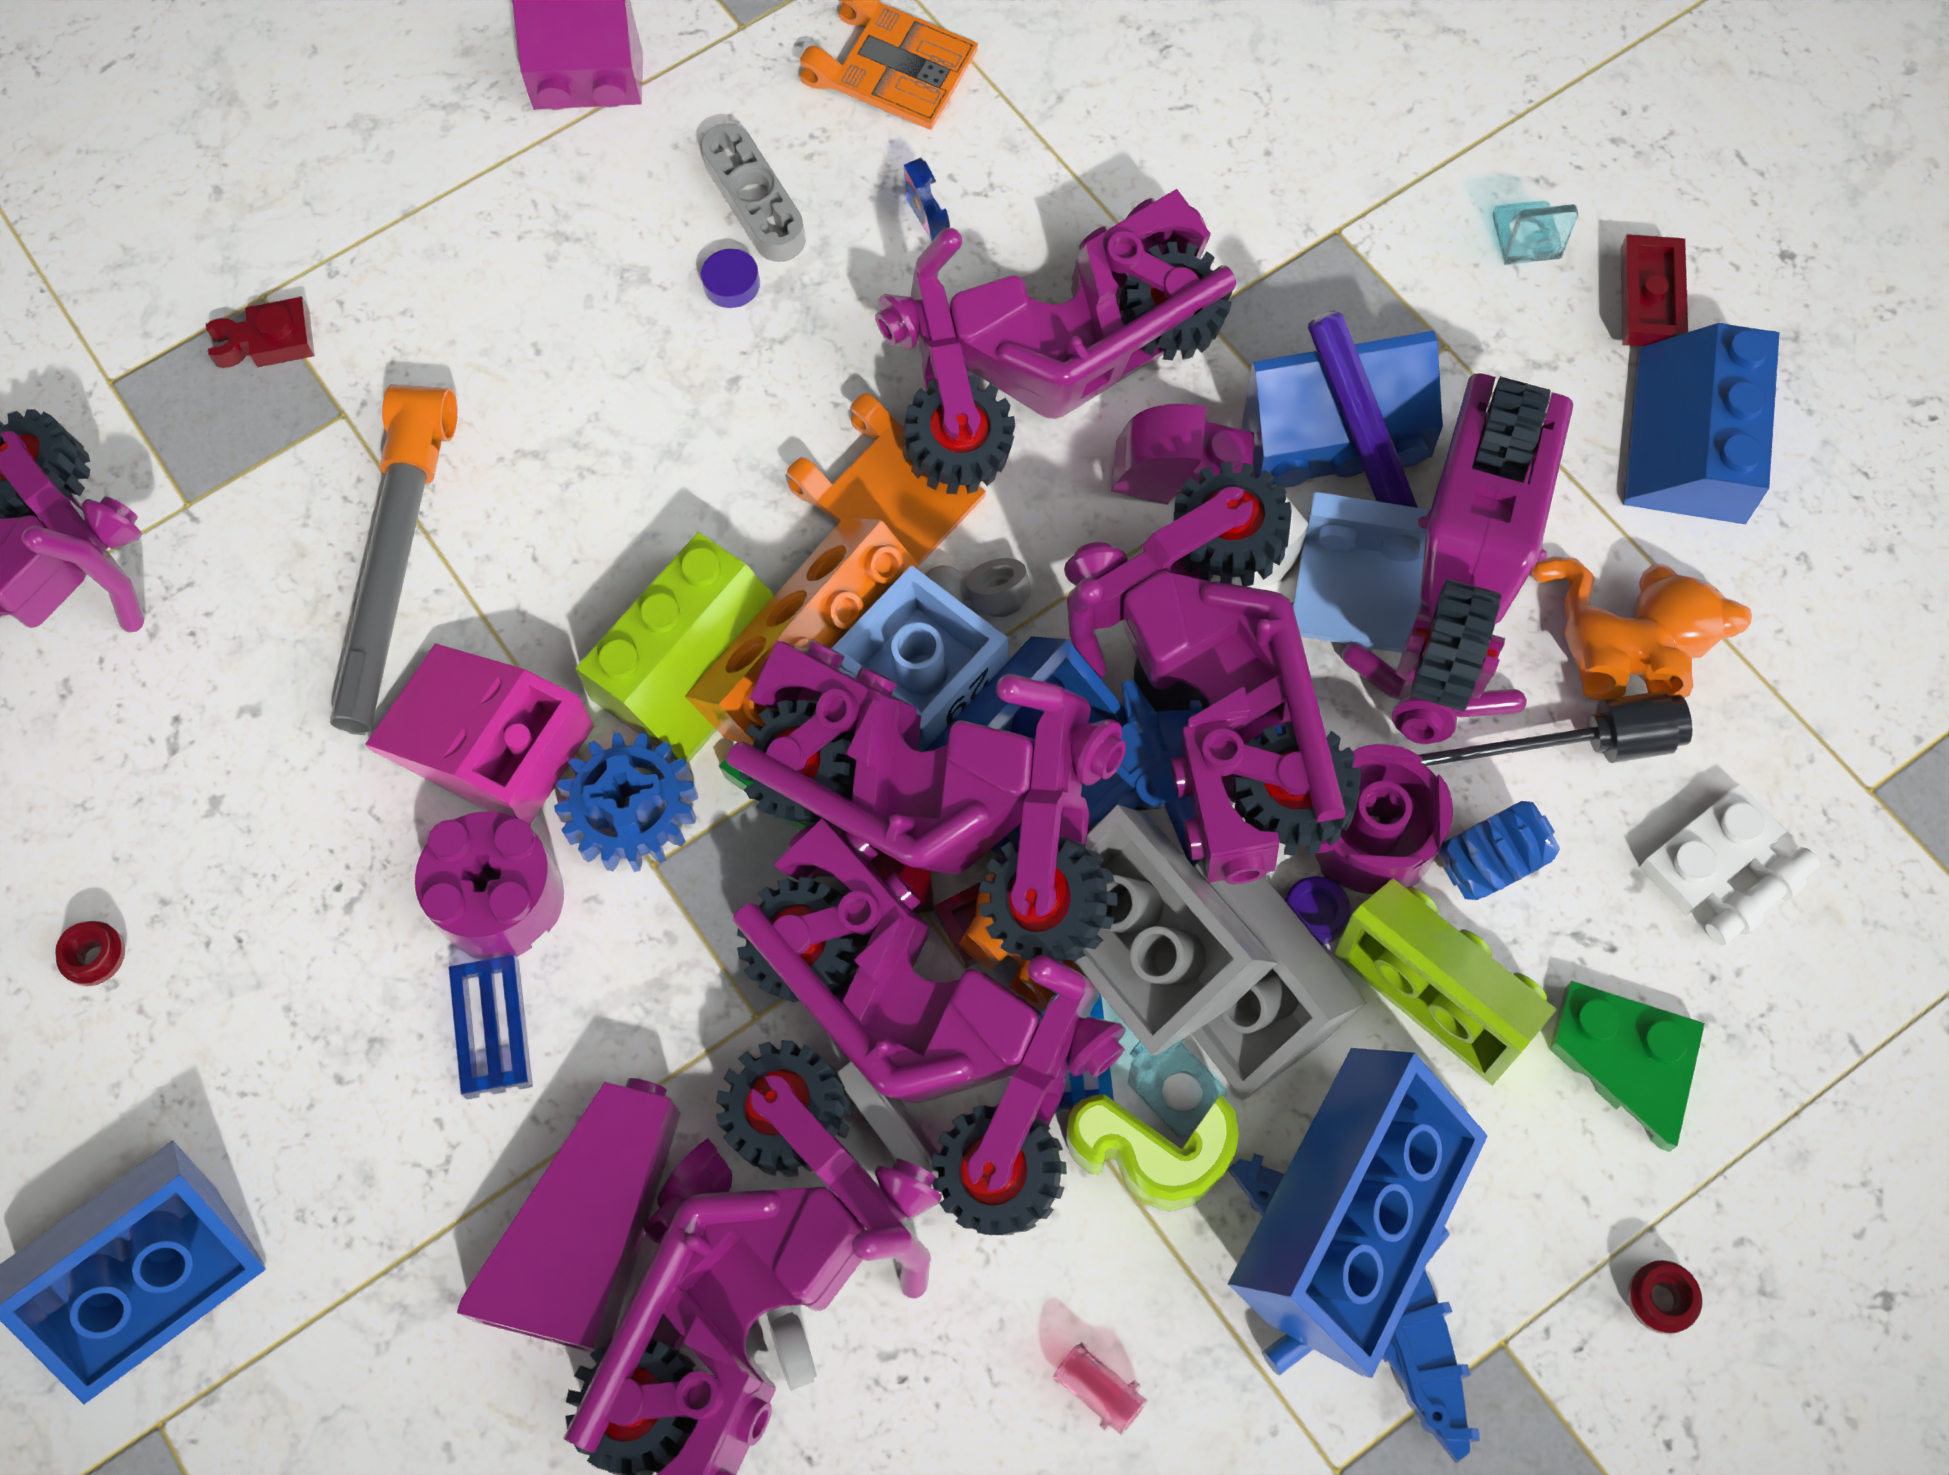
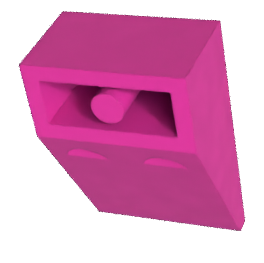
[365,643,594,825]

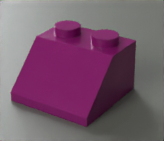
[512,0,643,110]

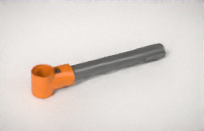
[330,384,458,735]

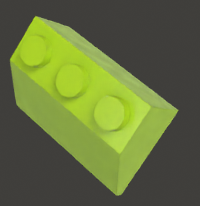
[575,532,775,764]
[1334,878,1557,1086]

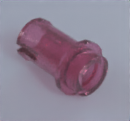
[1052,1342,1148,1435]

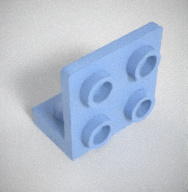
[1293,492,1430,653]

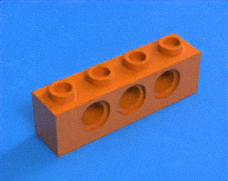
[685,517,919,745]

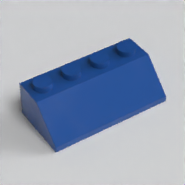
[1227,1048,1488,1378]

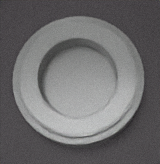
[768,1312,817,1391]

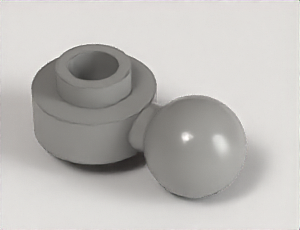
[925,558,1032,617]

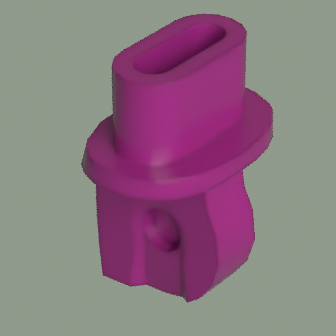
[643,1137,733,1244]

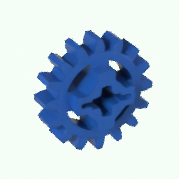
[554,732,698,872]

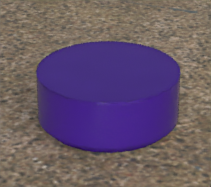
[701,249,760,308]
[1285,876,1351,946]

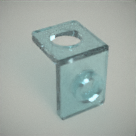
[1492,201,1579,265]
[1127,1038,1228,1138]

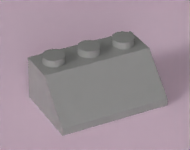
[1074,805,1278,1056]
[1191,859,1367,1100]

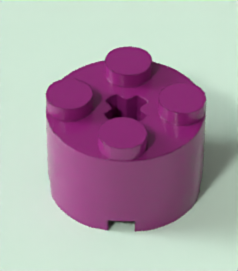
[1313,744,1453,895]
[415,811,564,961]

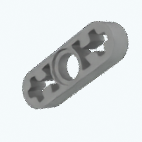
[701,123,806,262]

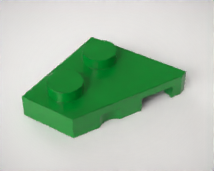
[1550,981,1705,1152]

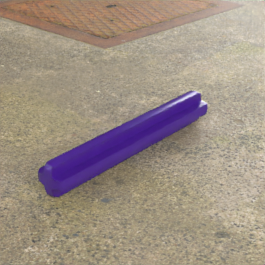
[1308,310,1418,508]

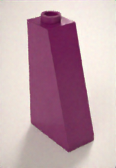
[456,1078,681,1353]

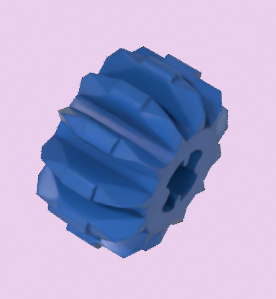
[1439,801,1560,900]

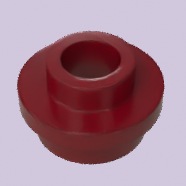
[55,921,125,987]
[1627,1260,1702,1334]

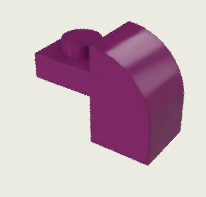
[1111,404,1255,505]

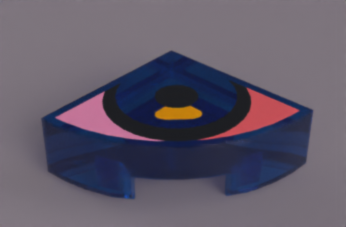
[903,157,950,241]

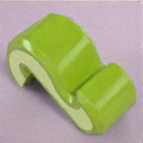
[1066,1094,1239,1212]

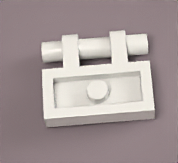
[1639,783,1820,946]

